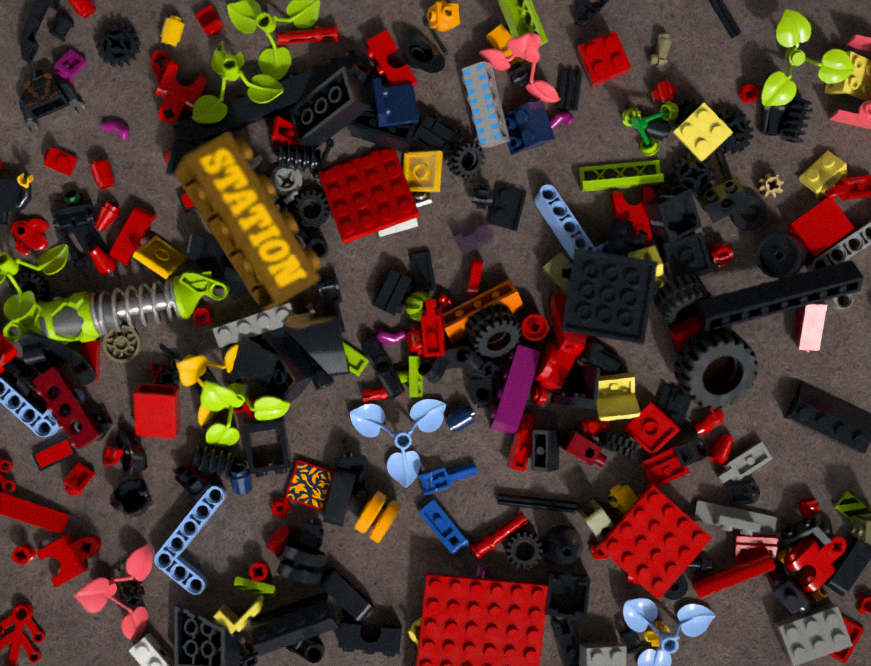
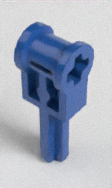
[417,463,477,495]

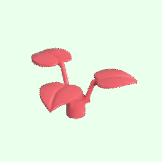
[479,33,561,102]
[74,543,153,641]

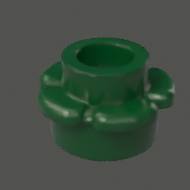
[63,189,83,206]

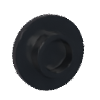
[663,574,688,600]

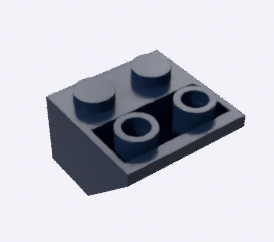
[504,101,555,155]

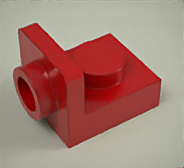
[44,146,78,177]
[63,462,95,498]

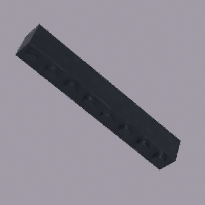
[696,260,864,332]

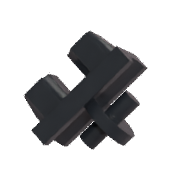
[174,464,212,500]

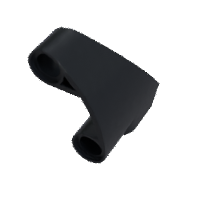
[185,235,246,300]
[282,312,350,377]
[18,332,96,385]
[418,346,501,384]

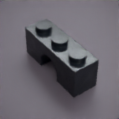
[338,619,402,657]

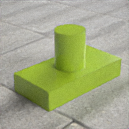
[396,356,423,397]

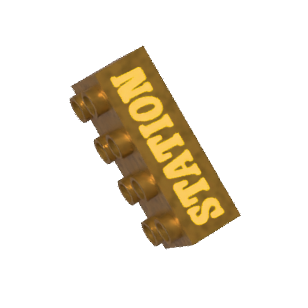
[174,132,321,312]

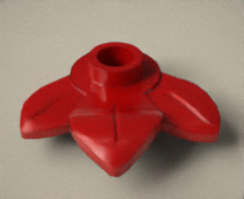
[11,218,50,256]

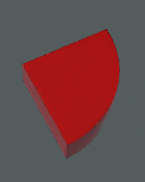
[102,445,124,466]

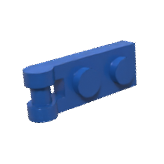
[418,499,469,556]

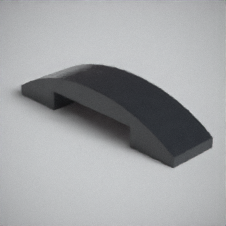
[21,0,61,65]

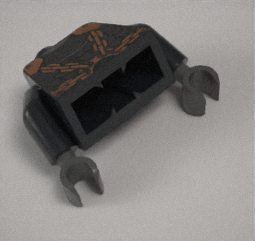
[19,70,86,133]

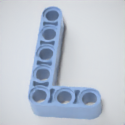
[534,184,632,261]
[0,373,85,437]
[154,485,227,595]

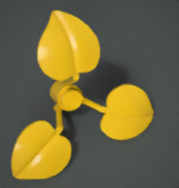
[177,342,241,426]

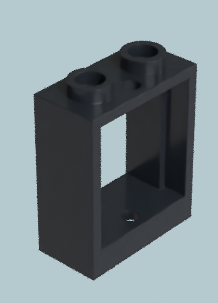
[242,419,292,477]

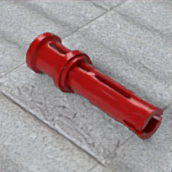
[277,24,339,45]
[469,512,528,560]

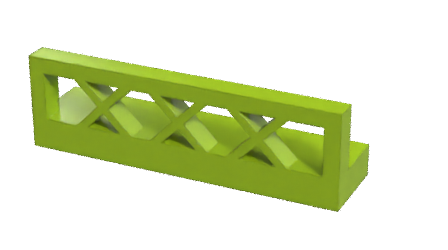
[497,0,548,47]
[579,160,664,192]

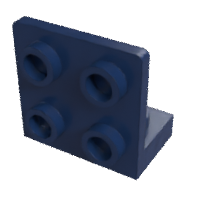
[373,78,419,127]

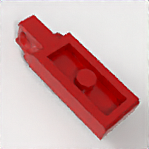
[825,175,871,201]
[421,299,446,357]
[506,413,536,471]

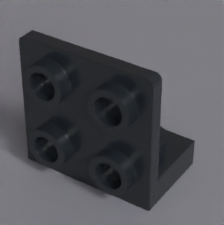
[551,365,600,408]

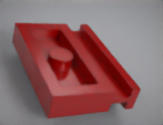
[640,445,690,488]
[732,533,778,564]

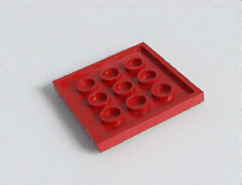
[318,147,420,244]
[597,484,712,600]

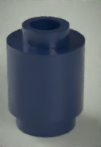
[445,405,476,433]
[229,464,253,495]

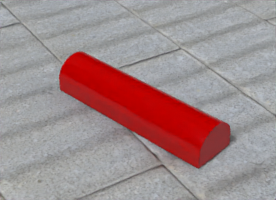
[693,552,776,598]

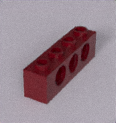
[33,367,104,449]

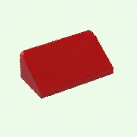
[80,340,101,381]

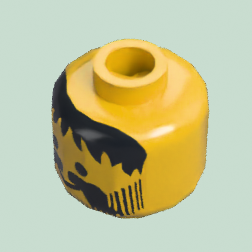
[608,484,638,515]

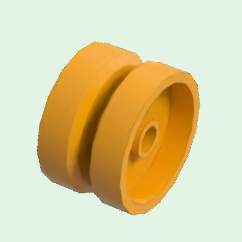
[354,490,402,543]

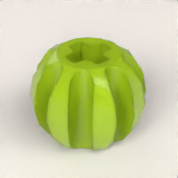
[405,291,432,321]

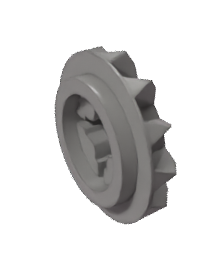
[270,164,303,196]

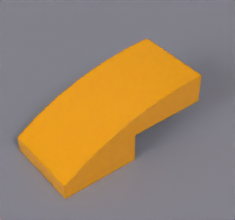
[486,24,525,70]

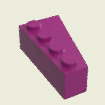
[490,345,541,435]

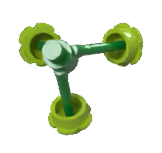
[622,101,679,156]

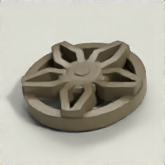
[103,325,141,363]

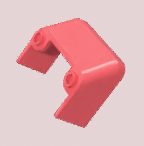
[829,34,871,129]

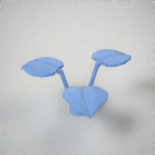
[350,399,446,488]
[623,598,715,666]

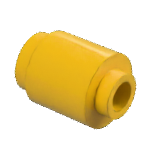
[160,15,185,47]

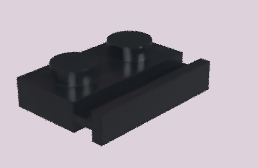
[489,185,527,231]
[657,385,691,433]

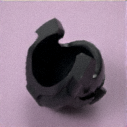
[110,478,153,518]

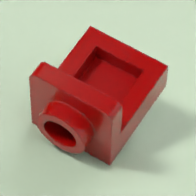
[194,5,225,37]

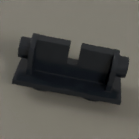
[50,203,96,229]

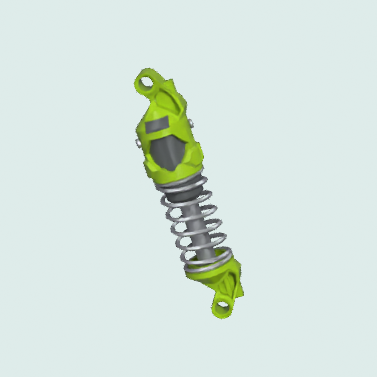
[3,270,230,346]

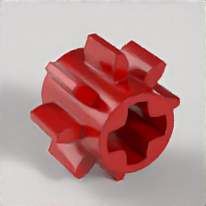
[651,81,678,105]
[708,241,733,267]

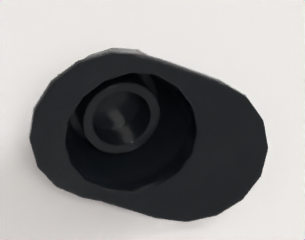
[403,34,445,73]
[117,431,148,478]

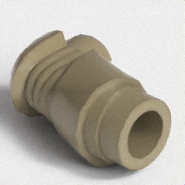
[649,34,671,67]

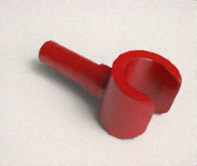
[150,362,164,384]

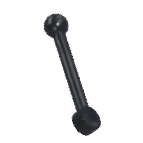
[424,19,448,56]
[313,140,334,179]

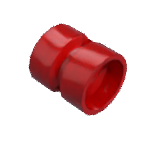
[520,314,548,341]

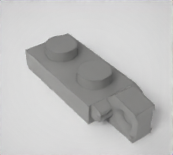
[717,441,773,483]

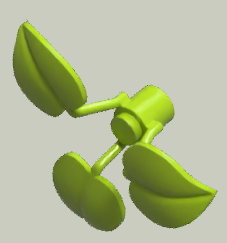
[227,0,320,80]
[761,9,855,106]
[192,40,284,124]
[0,244,69,322]
[201,381,290,447]

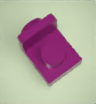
[55,49,87,86]

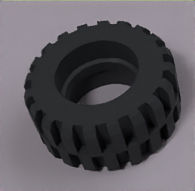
[674,328,758,409]

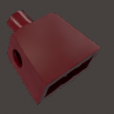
[559,428,607,467]

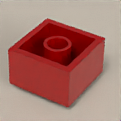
[576,31,631,88]

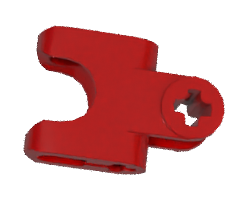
[155,60,207,124]
[610,185,655,245]
[783,532,846,592]
[36,533,102,587]

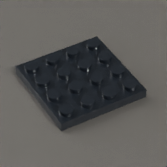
[561,248,658,344]

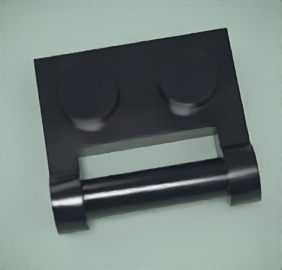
[56,223,108,270]

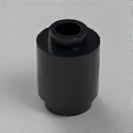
[644,118,671,141]

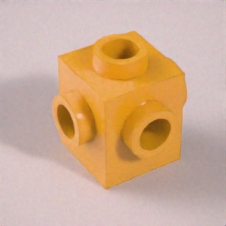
[427,0,460,32]

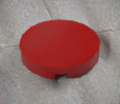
[534,342,559,382]

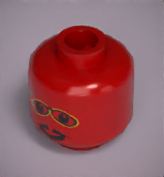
[406,325,424,356]

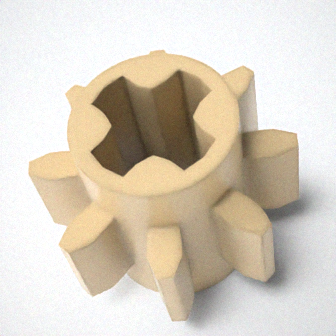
[757,173,784,199]

